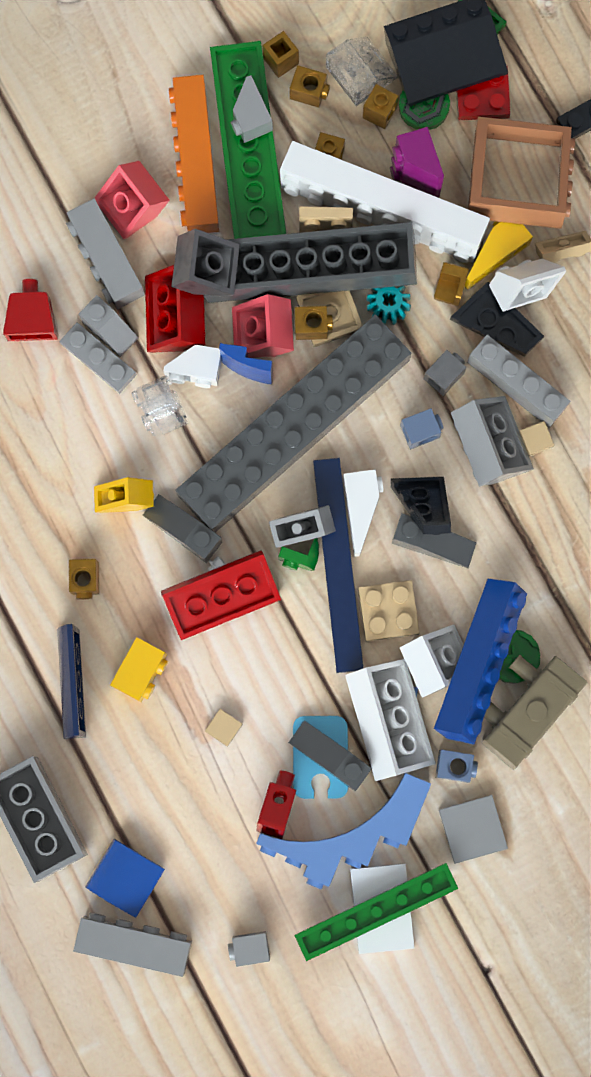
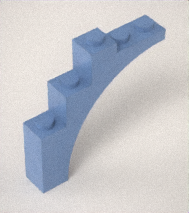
[256,773,431,890]

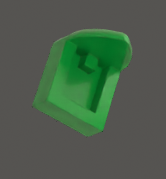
[278,538,319,571]

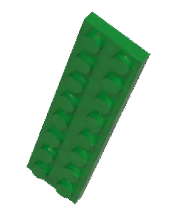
[210,41,286,239]

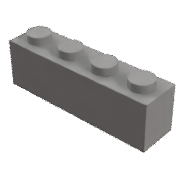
[66,198,145,309]
[467,335,571,428]
[73,913,192,977]

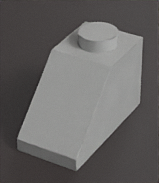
[231,75,273,143]
[79,295,138,357]

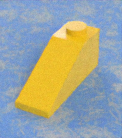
[465,221,533,290]

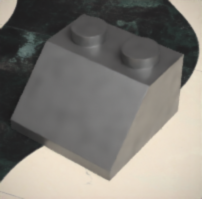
[172,229,240,296]

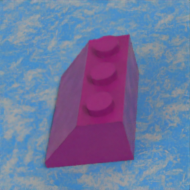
[390,127,444,198]

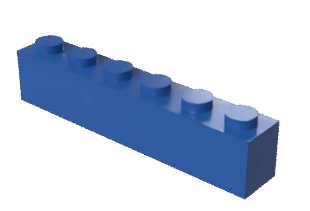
[434,579,527,744]

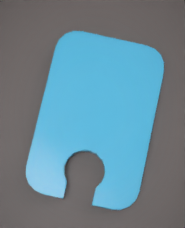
[293,716,348,799]

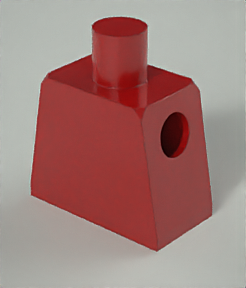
[3,279,58,341]
[256,770,296,839]

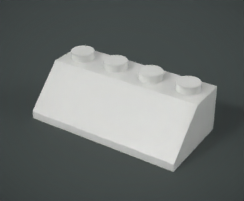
[345,659,436,781]

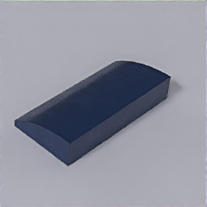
[57,624,86,739]

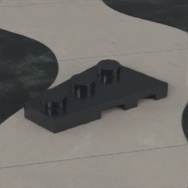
[450,282,544,357]
[391,477,451,535]

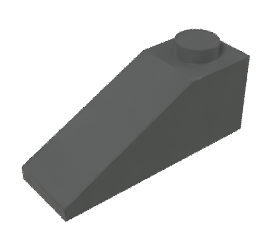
[143,494,222,563]
[392,513,476,568]
[288,720,372,791]

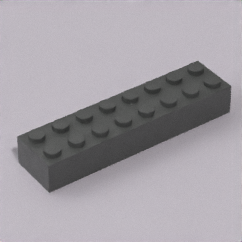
[204,222,417,303]

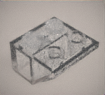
[326,37,398,106]

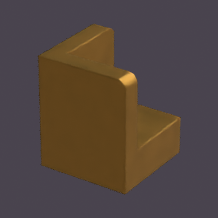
[434,262,469,306]

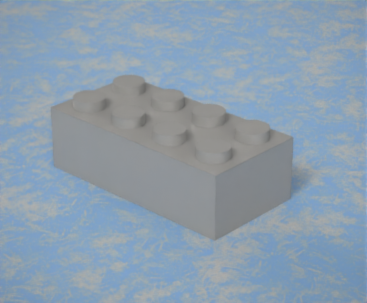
[0,756,88,883]

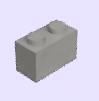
[269,505,336,548]

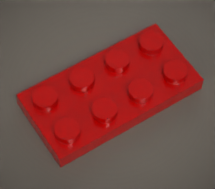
[161,550,281,640]

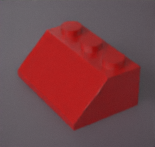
[145,265,205,353]

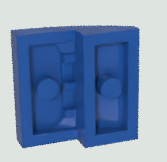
[219,343,273,385]
[85,839,165,918]

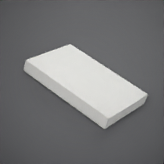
[350,864,414,954]

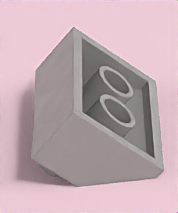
[451,396,534,487]

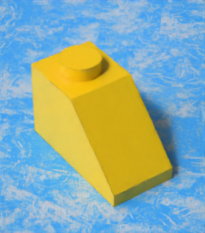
[94,477,154,513]

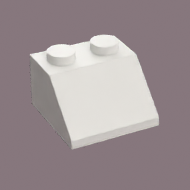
[489,259,566,311]
[400,625,464,697]

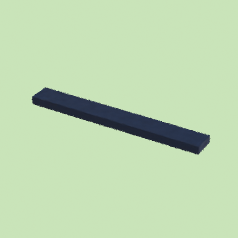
[313,458,363,673]

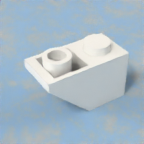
[163,345,222,388]

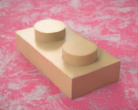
[535,231,591,263]

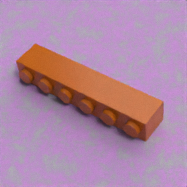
[169,74,220,233]

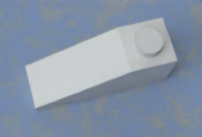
[343,469,383,557]

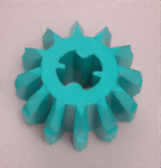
[366,286,411,325]

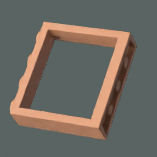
[468,117,575,229]

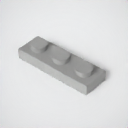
[59,322,137,394]

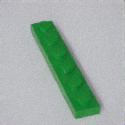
[294,863,458,961]

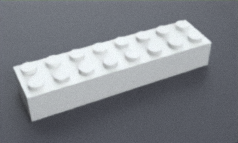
[280,141,490,263]

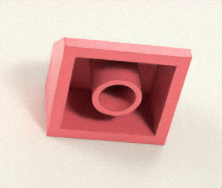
[95,161,170,239]
[232,294,294,358]

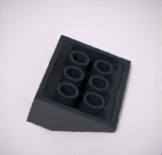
[384,0,508,106]

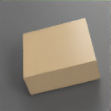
[519,421,555,456]
[205,709,243,747]

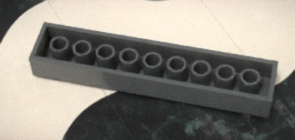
[176,314,411,533]

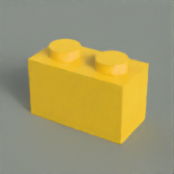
[110,637,168,702]

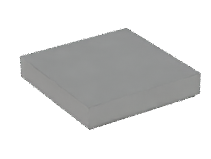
[439,795,508,864]

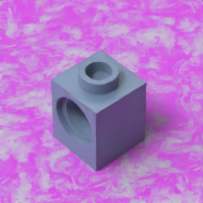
[400,408,443,450]
[435,750,478,783]

